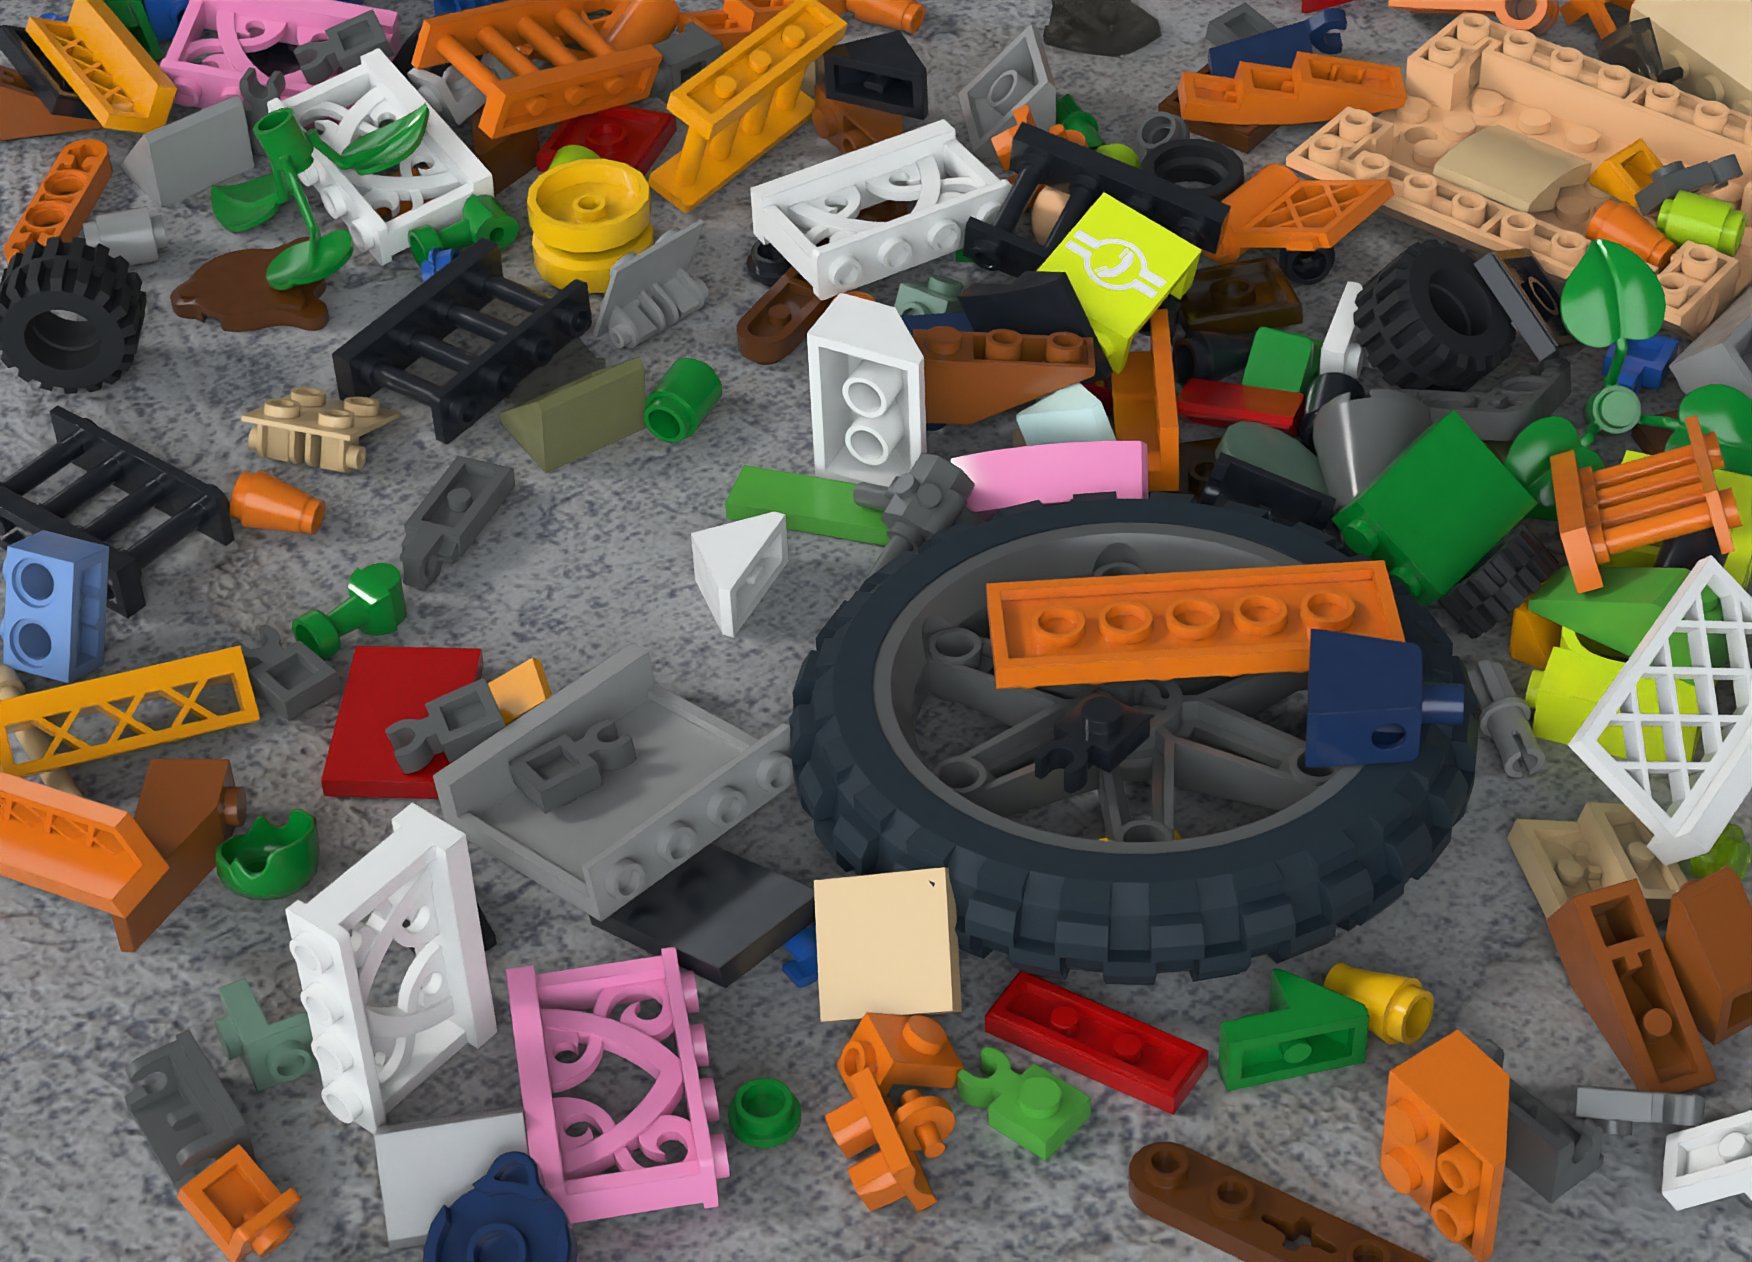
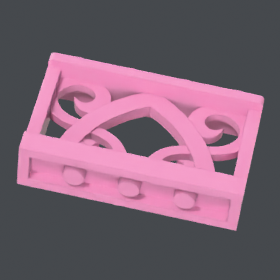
[159,0,401,137]
[505,947,730,1224]

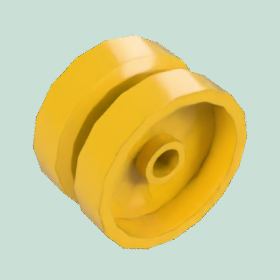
[527,159,655,293]

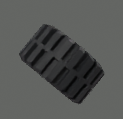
[0,236,147,394]
[1353,239,1516,392]

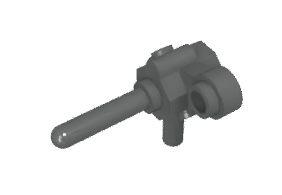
[853,452,986,591]

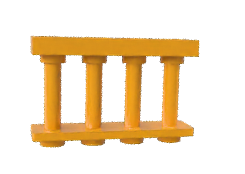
[648,0,848,213]

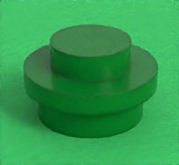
[728,1078,801,1148]

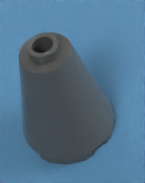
[1313,388,1433,557]

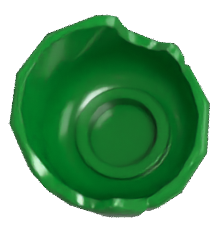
[216,809,320,901]

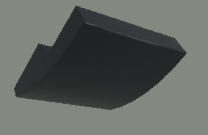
[957,271,1113,384]

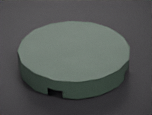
[1215,421,1329,496]

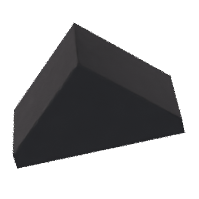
[823,30,928,120]

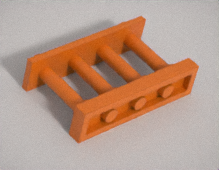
[411,0,663,139]
[1550,415,1742,594]

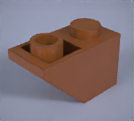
[1664,865,1752,1046]

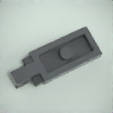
[400,456,515,590]

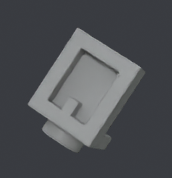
[407,65,501,126]

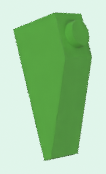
[1528,566,1729,686]

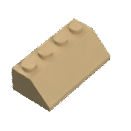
[1625,0,1752,117]

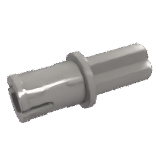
[1468,658,1546,778]

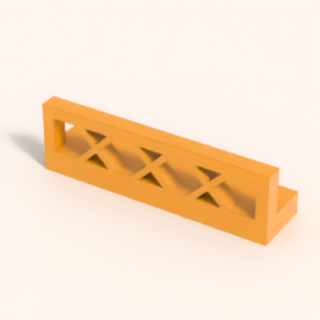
[26,0,178,133]
[0,645,260,778]

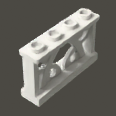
[267,48,495,266]
[750,119,1013,301]
[285,803,498,1134]

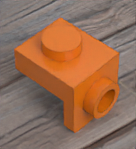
[837,1012,964,1098]
[177,1144,302,1262]

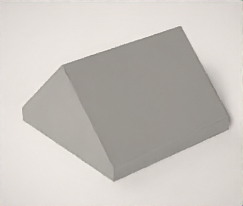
[958,24,1056,159]
[120,95,255,207]
[374,1104,530,1250]

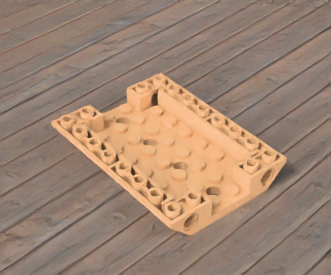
[1286,11,1752,341]

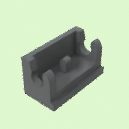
[124,1029,257,1194]
[1482,1039,1604,1203]

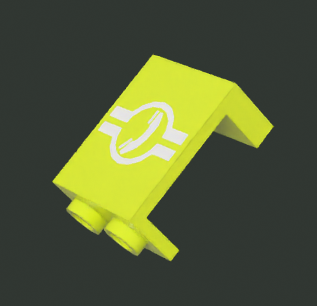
[1037,193,1202,374]

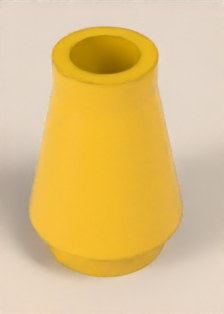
[1323,962,1434,1045]

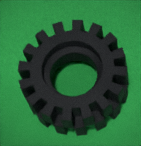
[1437,524,1559,639]

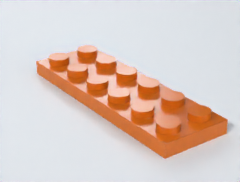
[986,560,1406,689]

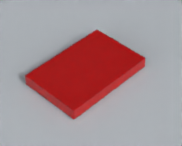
[321,646,484,799]

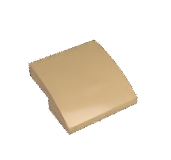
[1432,125,1593,214]
[1507,802,1688,923]

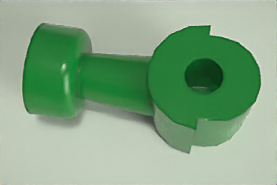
[408,194,518,268]
[292,563,407,661]

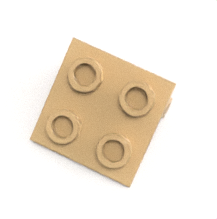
[241,387,400,474]

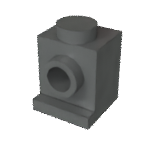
[650,22,723,104]

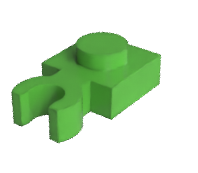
[957,1046,1091,1161]

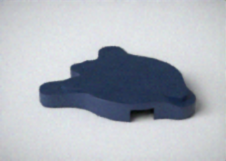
[423,1151,578,1262]

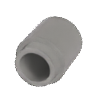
[83,206,168,266]

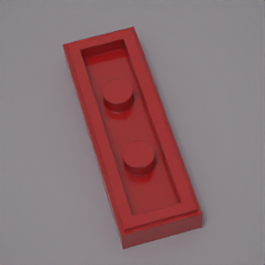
[985,971,1209,1115]

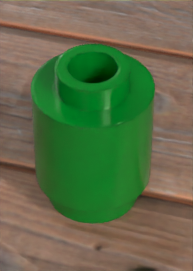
[643,358,722,443]

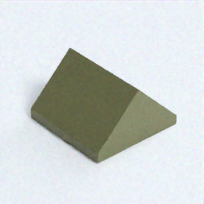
[498,356,646,473]

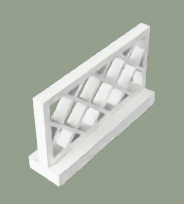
[1568,555,1752,866]

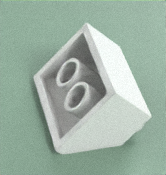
[807,293,927,487]

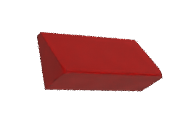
[1176,378,1305,438]

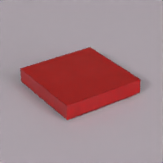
[536,105,677,177]

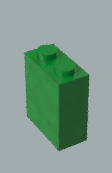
[1332,409,1538,606]

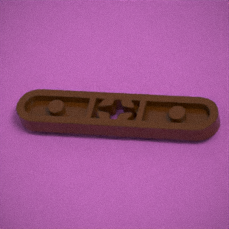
[737,200,907,365]
[1128,1142,1432,1262]

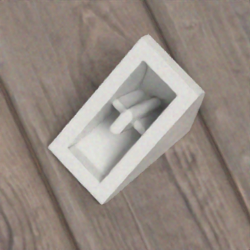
[691,511,789,638]

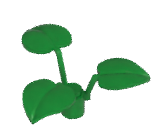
[211,103,429,290]
[1503,239,1752,521]

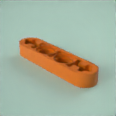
[4,139,113,266]

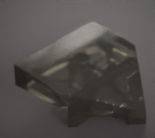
[1043,0,1162,58]
[1595,17,1684,85]

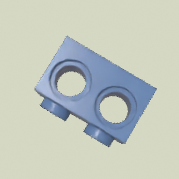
[0,530,109,683]

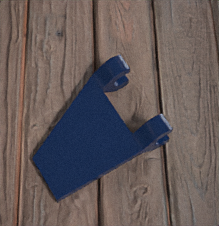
[1207,8,1347,78]

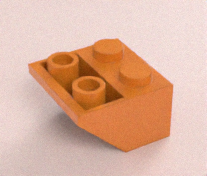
[1380,1029,1510,1262]

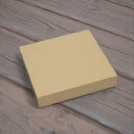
[814,867,962,1023]

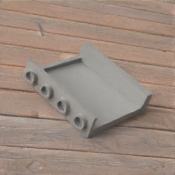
[433,643,795,922]

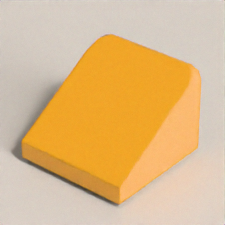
[1587,138,1664,208]
[1509,576,1562,671]
[488,658,552,726]

